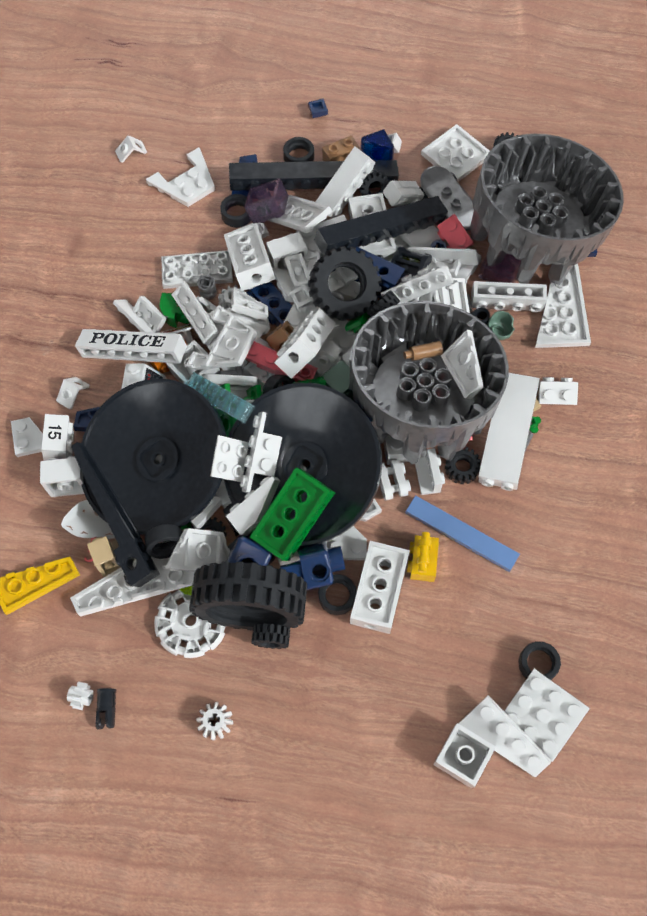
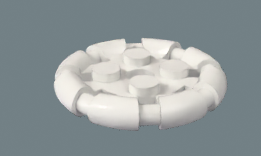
[154,585,225,658]

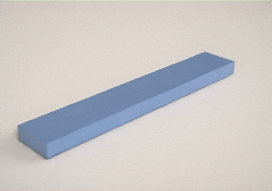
[406,495,520,572]

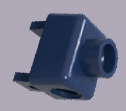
[226,535,272,566]
[280,542,345,590]

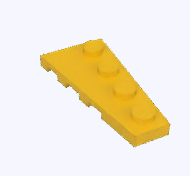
[0,557,80,615]

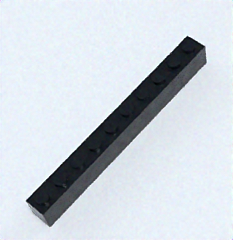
[229,160,399,191]

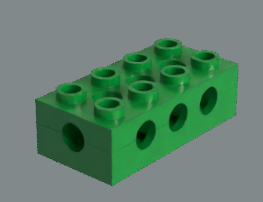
[250,467,335,561]

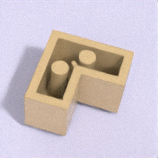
[87,536,121,577]

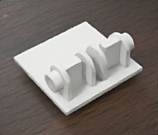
[210,435,249,482]

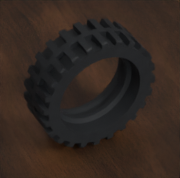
[189,561,307,631]

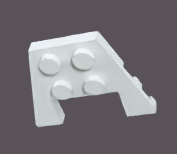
[146,147,215,207]
[186,305,258,370]

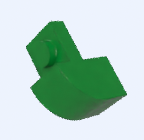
[159,293,190,328]

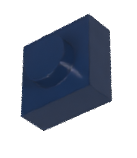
[308,98,328,118]

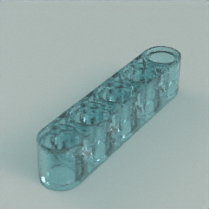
[186,372,255,424]

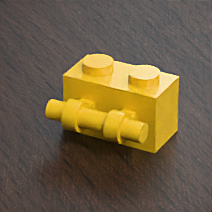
[407,532,439,582]

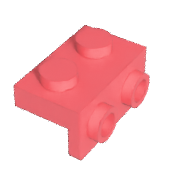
[437,214,474,249]

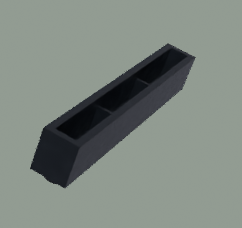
[314,196,448,255]

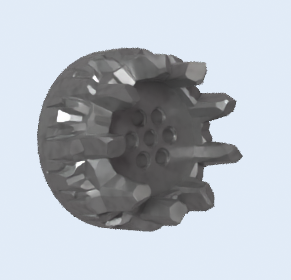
[471,133,624,285]
[349,301,509,464]

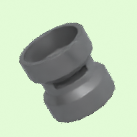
[197,275,217,300]

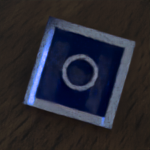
[361,129,394,160]

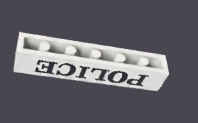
[75,329,187,364]

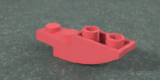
[245,341,318,382]

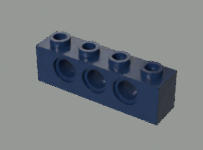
[246,282,292,327]

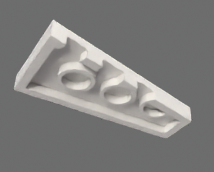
[458,695,551,777]

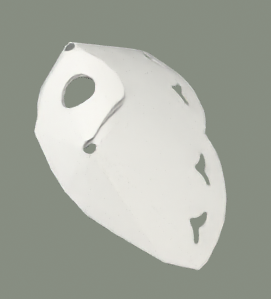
[61,500,115,539]

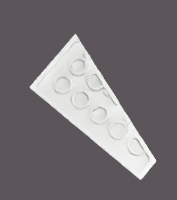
[535,264,591,348]
[70,540,195,617]

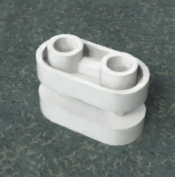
[380,459,411,501]

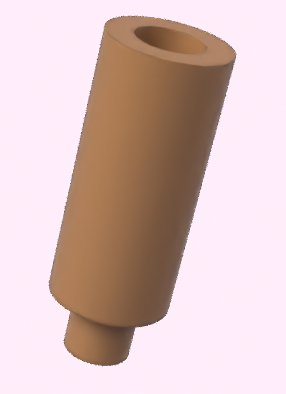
[403,341,443,361]

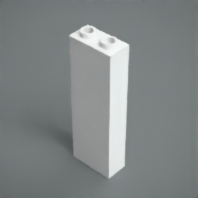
[479,373,540,491]

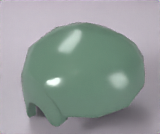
[487,311,515,340]

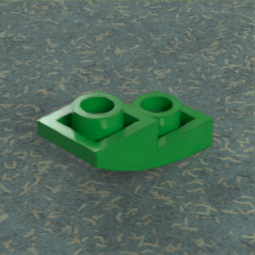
[345,313,370,334]

